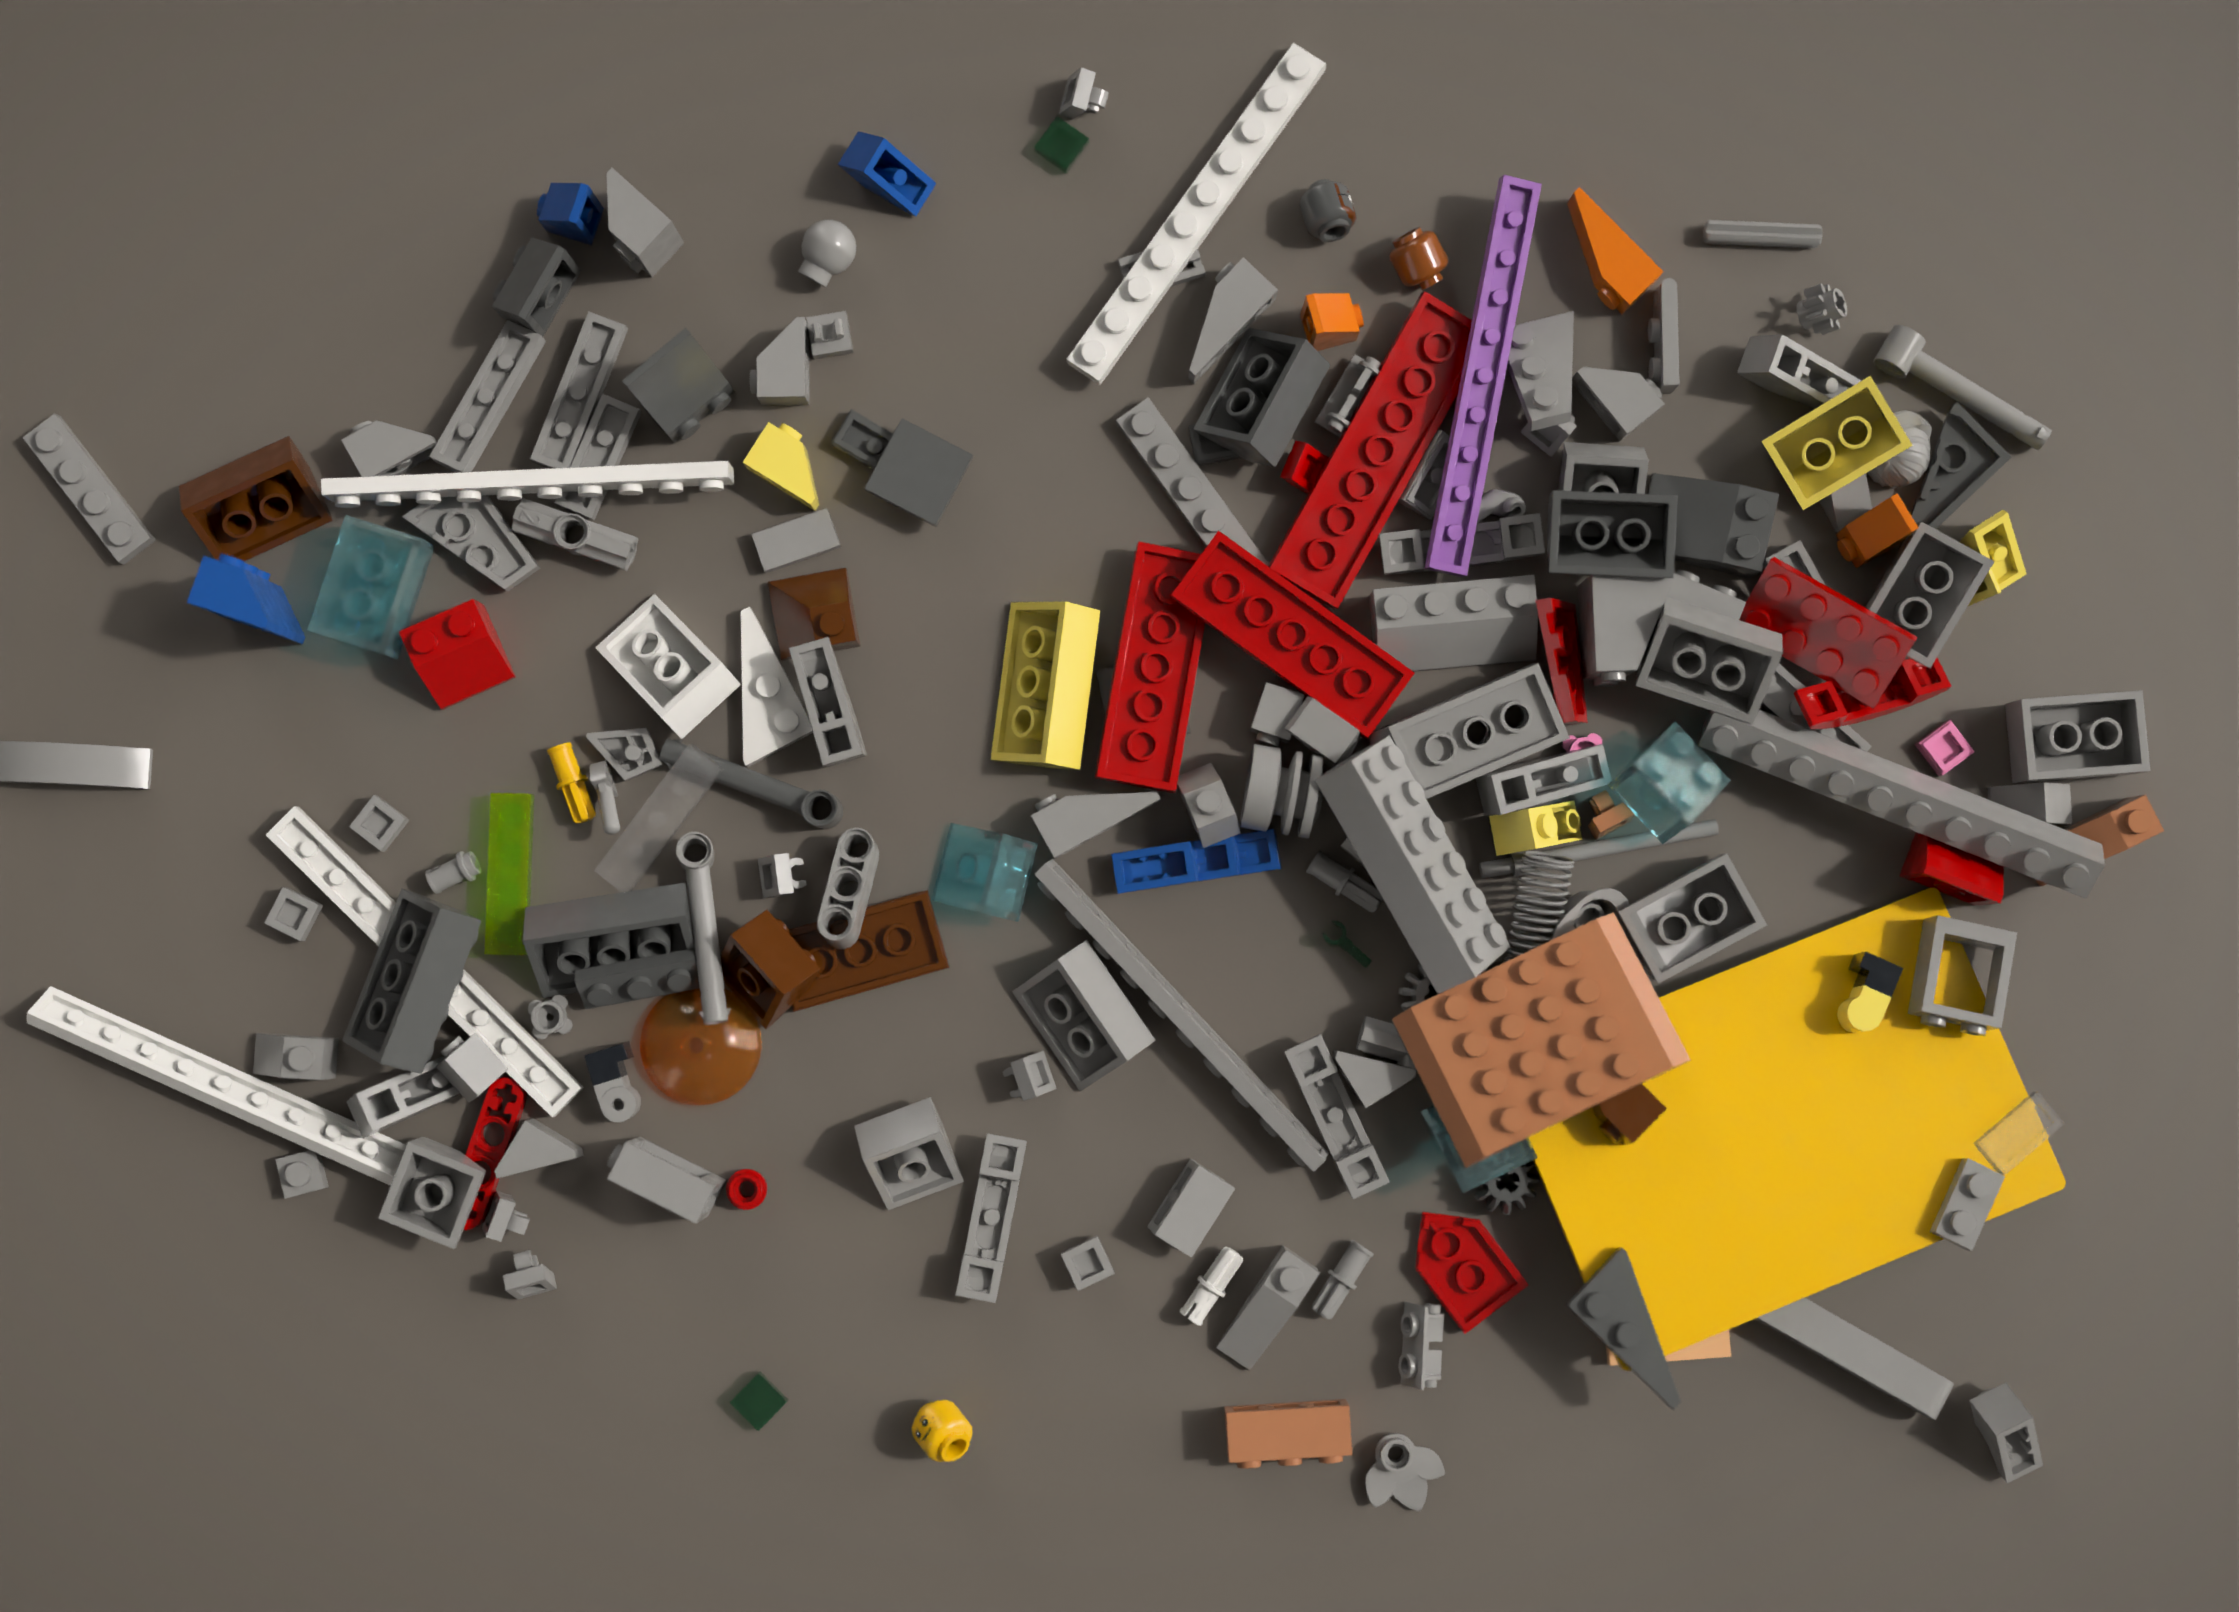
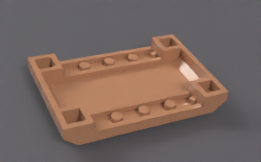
[1392,913,1691,1169]

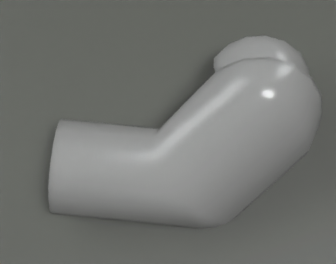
[1477,489,1526,524]

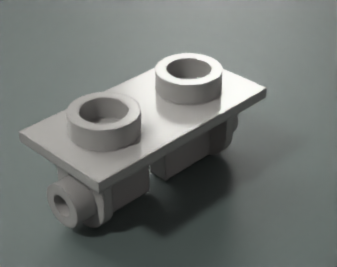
[1315,354,1381,437]
[1399,1302,1444,1390]

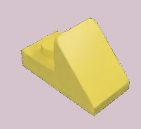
[1959,510,2027,590]

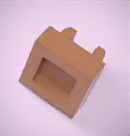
[1588,790,1636,840]

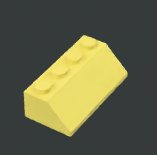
[991,601,1100,770]

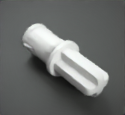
[1179,1247,1243,1326]

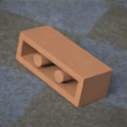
[1224,1399,1352,1469]

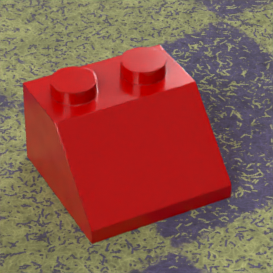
[399,599,516,710]
[1899,832,2004,906]

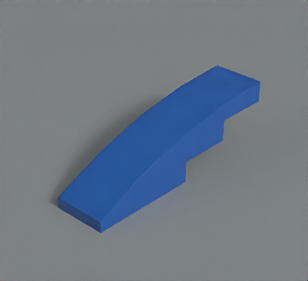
[1111,829,1282,894]

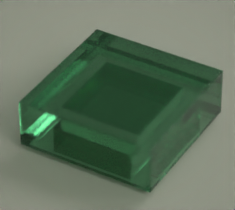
[1034,116,1089,174]
[730,1371,789,1431]

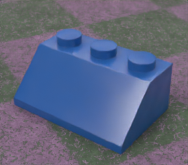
[187,553,305,644]

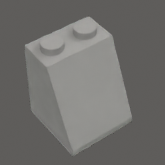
[1578,575,1674,687]

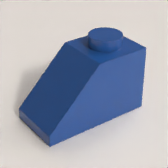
[838,131,936,216]
[537,183,604,245]

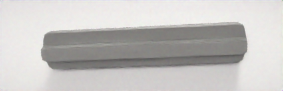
[1703,220,1823,248]

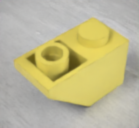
[1489,801,1582,856]

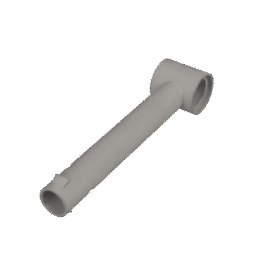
[1873,325,2052,450]
[676,832,731,1025]

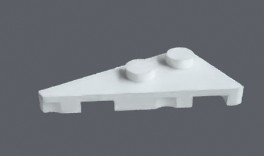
[741,606,813,767]

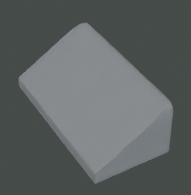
[1398,430,1450,520]

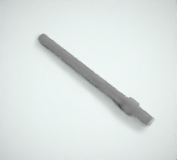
[1479,819,1719,879]

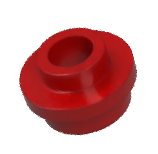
[726,1169,767,1210]

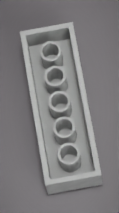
[1315,735,1511,994]

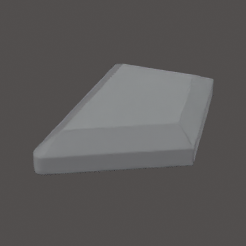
[586,728,663,781]

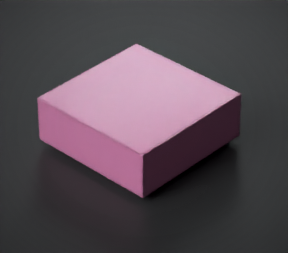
[1915,720,1975,776]

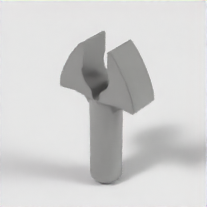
[590,760,620,835]

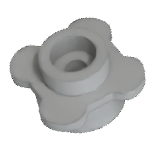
[528,995,573,1039]

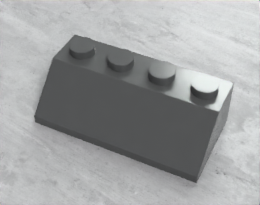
[523,882,695,998]
[342,889,482,1074]

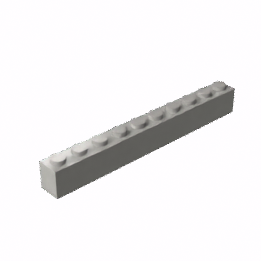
[1698,710,2105,899]

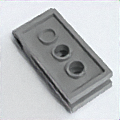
[1368,663,1570,799]

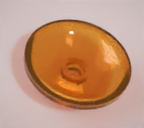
[640,988,762,1105]

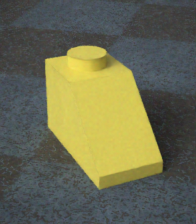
[743,422,819,511]

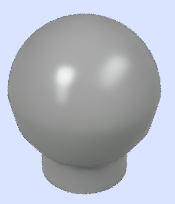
[798,219,856,287]

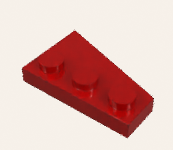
[1535,598,1588,725]

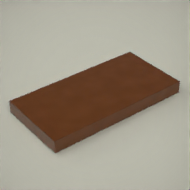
[789,890,950,1012]

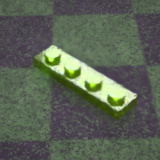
[484,793,534,955]

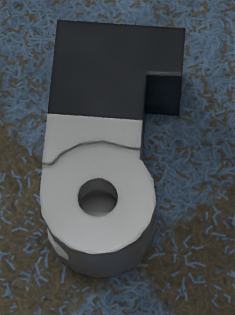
[584,1041,641,1123]

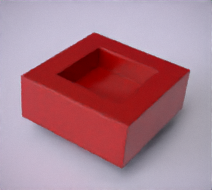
[1280,440,1328,494]

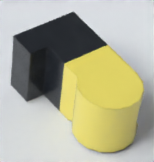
[1837,951,1903,1033]

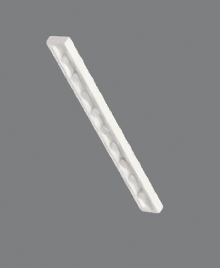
[1067,43,1326,385]
[321,461,734,508]
[266,806,584,1117]
[27,986,407,1186]

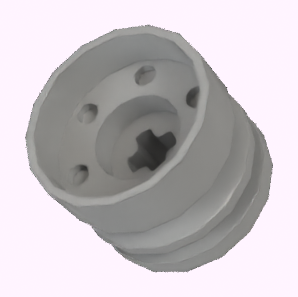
[1240,744,1323,839]

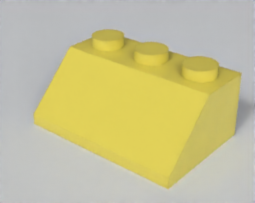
[1762,376,1913,510]

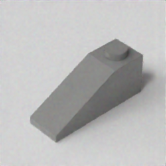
[1188,257,1278,384]
[1737,334,1861,408]
[789,637,867,767]
[1475,744,1612,815]
[1031,792,1161,859]
[347,1056,460,1138]
[1216,1245,1320,1370]

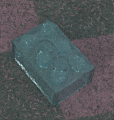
[307,515,435,660]

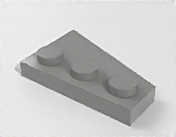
[1507,311,1574,431]
[402,495,540,592]

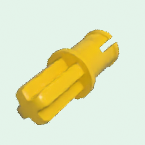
[547,742,596,824]

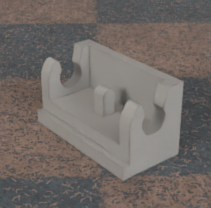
[1147,1158,1235,1258]

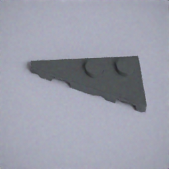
[1898,402,2011,550]
[1565,1247,1681,1409]

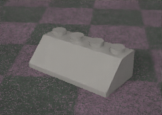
[1369,575,1538,672]

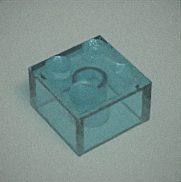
[1607,721,1731,844]

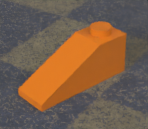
[1567,187,1664,314]

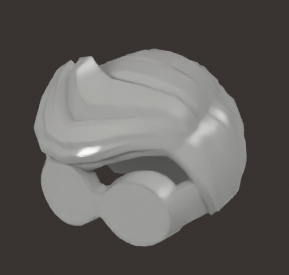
[1867,410,1932,488]

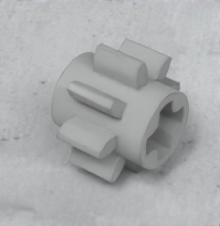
[1797,283,1847,335]

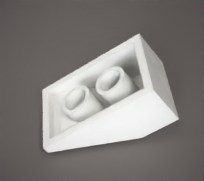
[595,594,741,739]

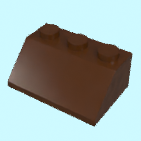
[179,436,333,561]

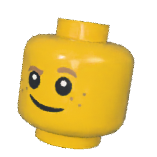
[912,1400,973,1462]

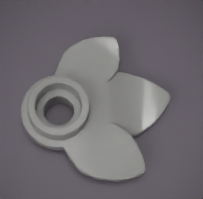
[1365,1433,1445,1511]

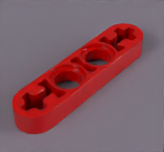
[463,1077,528,1230]

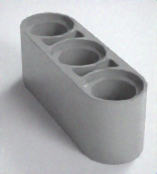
[817,828,879,949]

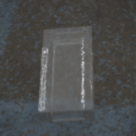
[1973,1092,2065,1175]

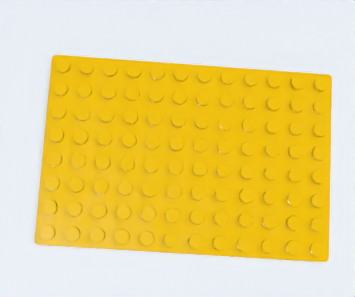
[1525,888,2066,1371]

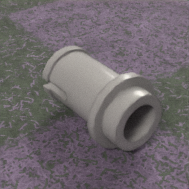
[425,851,481,894]

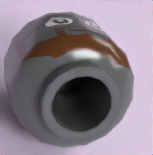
[1300,179,1356,242]

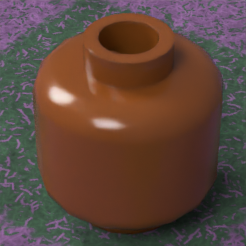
[1389,227,1449,290]

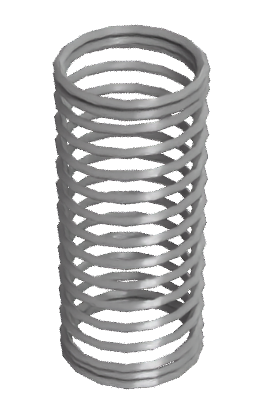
[1504,851,1575,962]

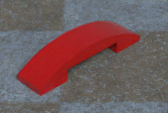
[1793,658,1952,729]

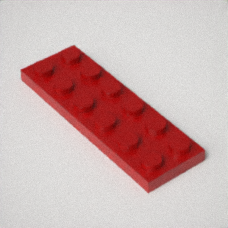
[1170,530,1415,739]
[1095,541,1205,793]

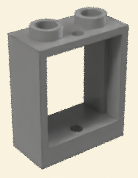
[1908,915,2017,1036]
[607,1137,726,1223]

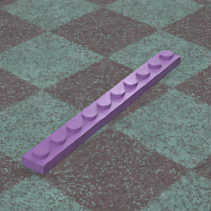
[1424,175,1542,577]

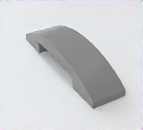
[1379,513,1545,575]
[0,741,153,789]
[1284,1034,1390,1199]
[956,1133,1027,1303]

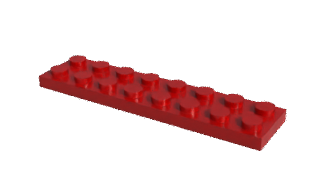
[1268,291,1472,609]

